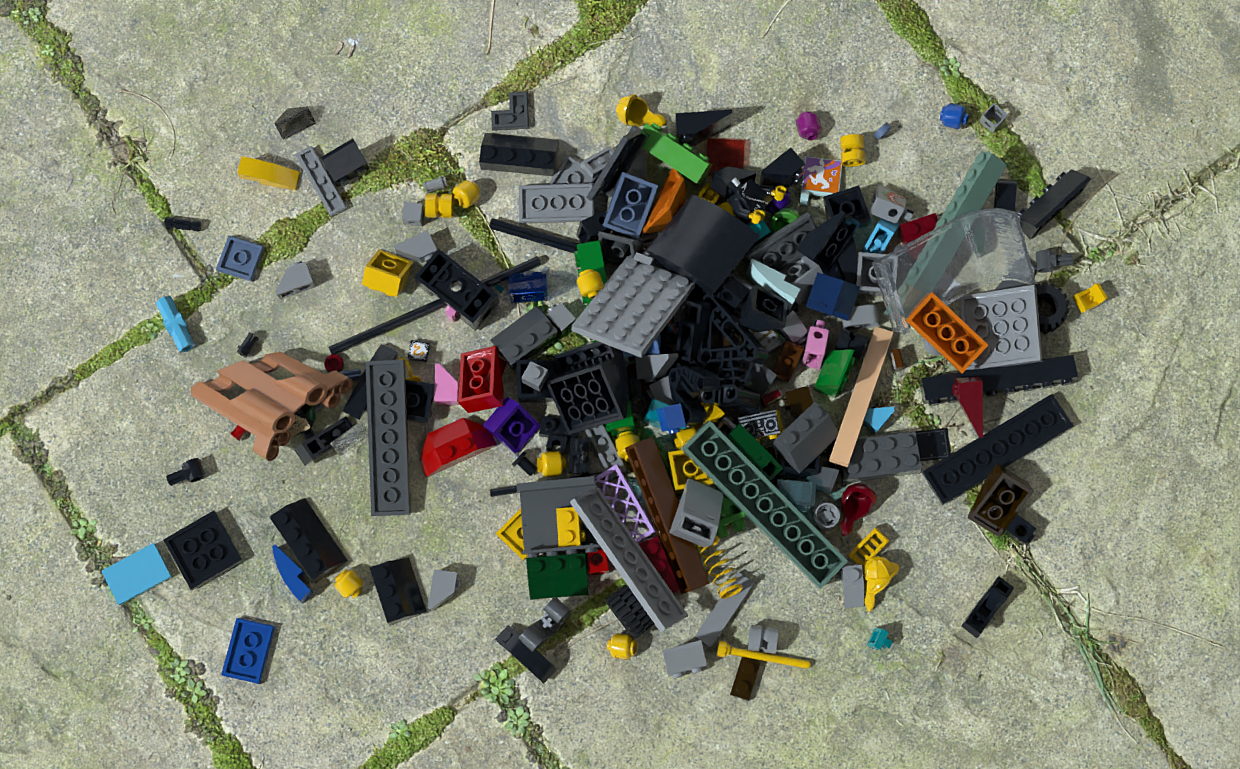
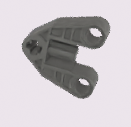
[518,597,572,652]

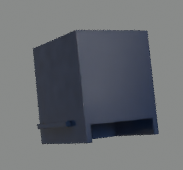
[806,272,860,321]

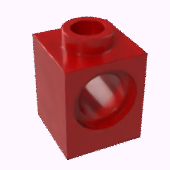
[587,548,609,576]

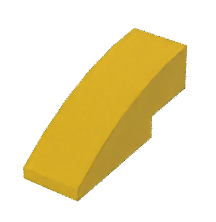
[237,156,300,190]

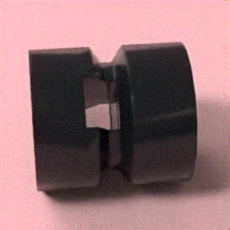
[834,328,868,360]

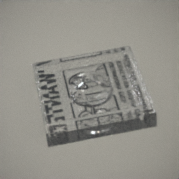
[330,421,368,456]

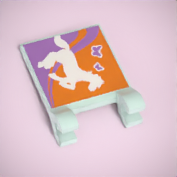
[799,156,842,206]

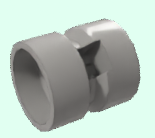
[813,503,840,532]
[748,625,779,654]

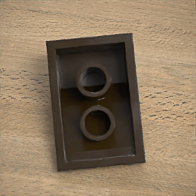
[968,463,1034,537]

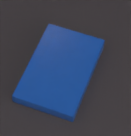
[221,618,275,684]

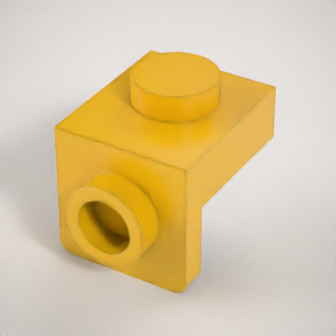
[1072,283,1108,313]

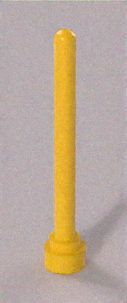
[716,641,811,669]

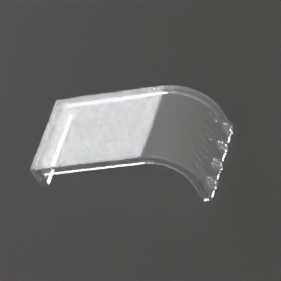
[872,208,1036,335]

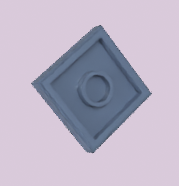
[216,235,265,282]

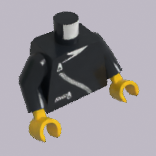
[727,177,786,224]

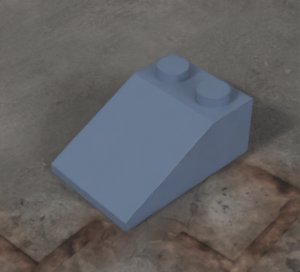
[603,172,658,239]

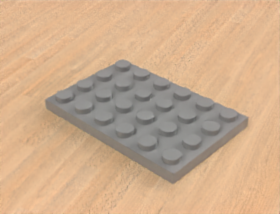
[572,256,695,358]

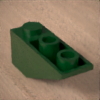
[726,423,783,481]

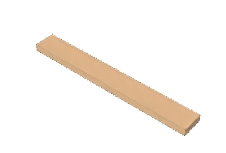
[829,327,894,467]

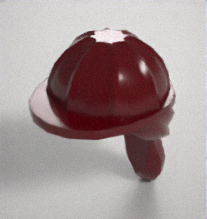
[841,483,877,536]

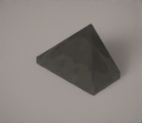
[274,106,316,140]

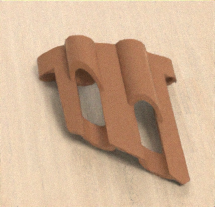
[191,352,353,462]

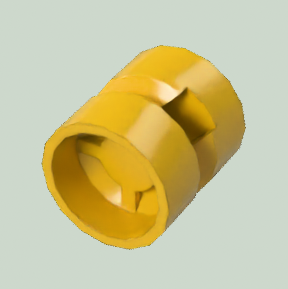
[840,134,866,167]
[425,193,454,218]

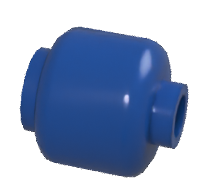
[940,103,969,130]

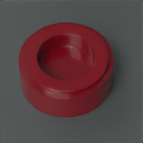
[324,354,344,373]

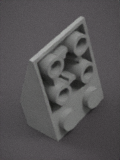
[669,478,724,548]

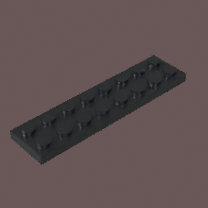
[921,394,1074,506]

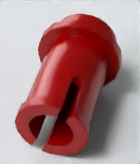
[230,425,247,441]

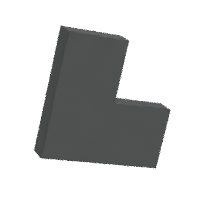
[491,92,529,131]

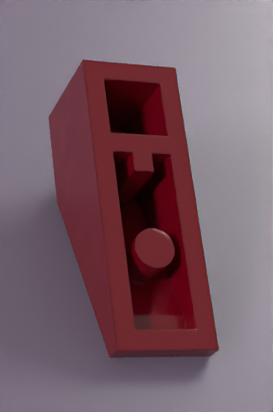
[952,377,983,438]

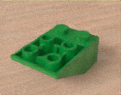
[813,349,855,398]

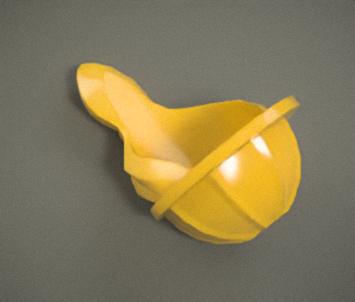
[616,94,667,127]
[862,556,899,612]

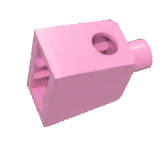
[801,320,829,370]

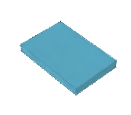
[102,543,172,605]

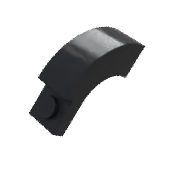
[961,576,1014,638]
[495,625,557,684]

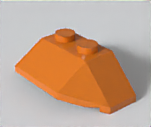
[641,168,687,235]

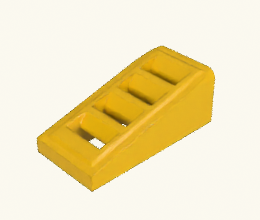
[848,527,889,568]

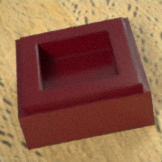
[761,389,782,408]

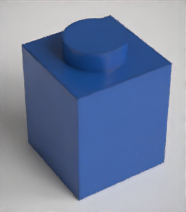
[656,403,686,434]

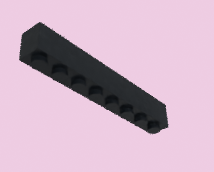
[919,355,1078,406]

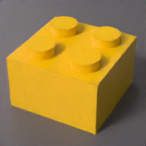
[668,450,714,494]

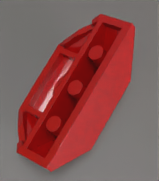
[419,417,497,478]

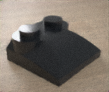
[406,380,435,423]

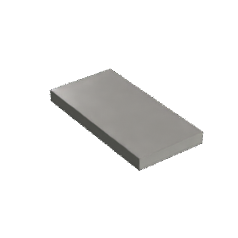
[519,183,594,224]

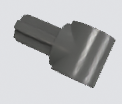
[1035,250,1074,273]

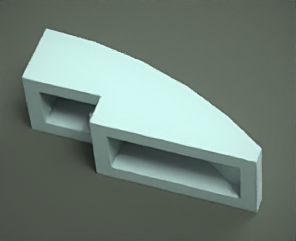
[746,259,800,311]

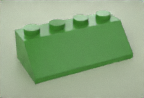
[642,122,712,183]

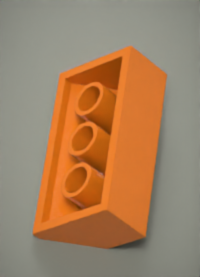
[905,292,988,374]

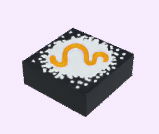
[408,340,430,363]

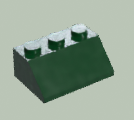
[526,553,589,600]

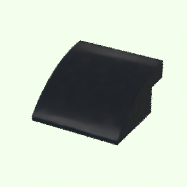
[646,195,760,296]
[546,340,628,435]

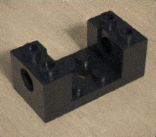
[414,248,500,331]

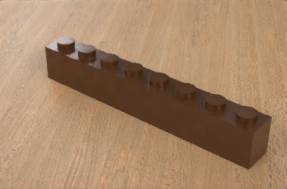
[625,437,709,594]

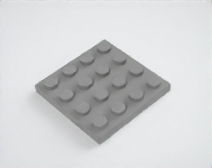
[960,285,1043,371]

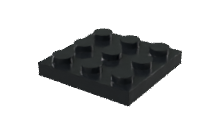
[163,510,243,591]

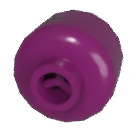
[796,111,822,140]

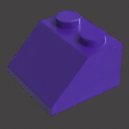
[483,396,540,454]

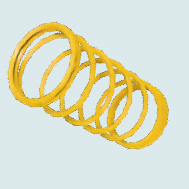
[696,536,743,599]

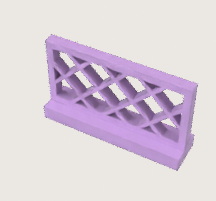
[596,464,656,543]

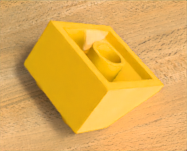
[362,249,414,297]

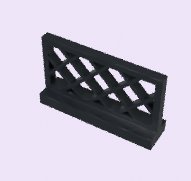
[586,125,650,201]

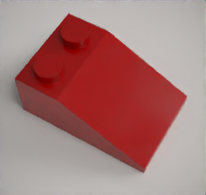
[458,346,504,413]

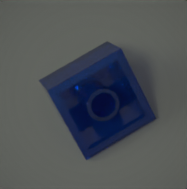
[508,272,549,304]

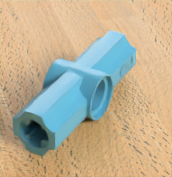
[156,296,196,353]

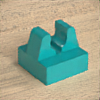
[866,628,893,650]

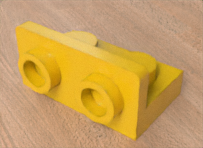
[556,507,586,548]

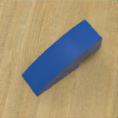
[272,544,313,603]

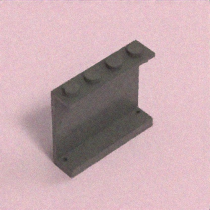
[516,476,601,558]

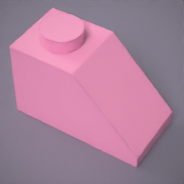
[434,364,459,405]

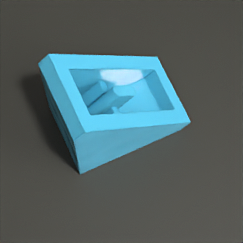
[863,407,895,435]

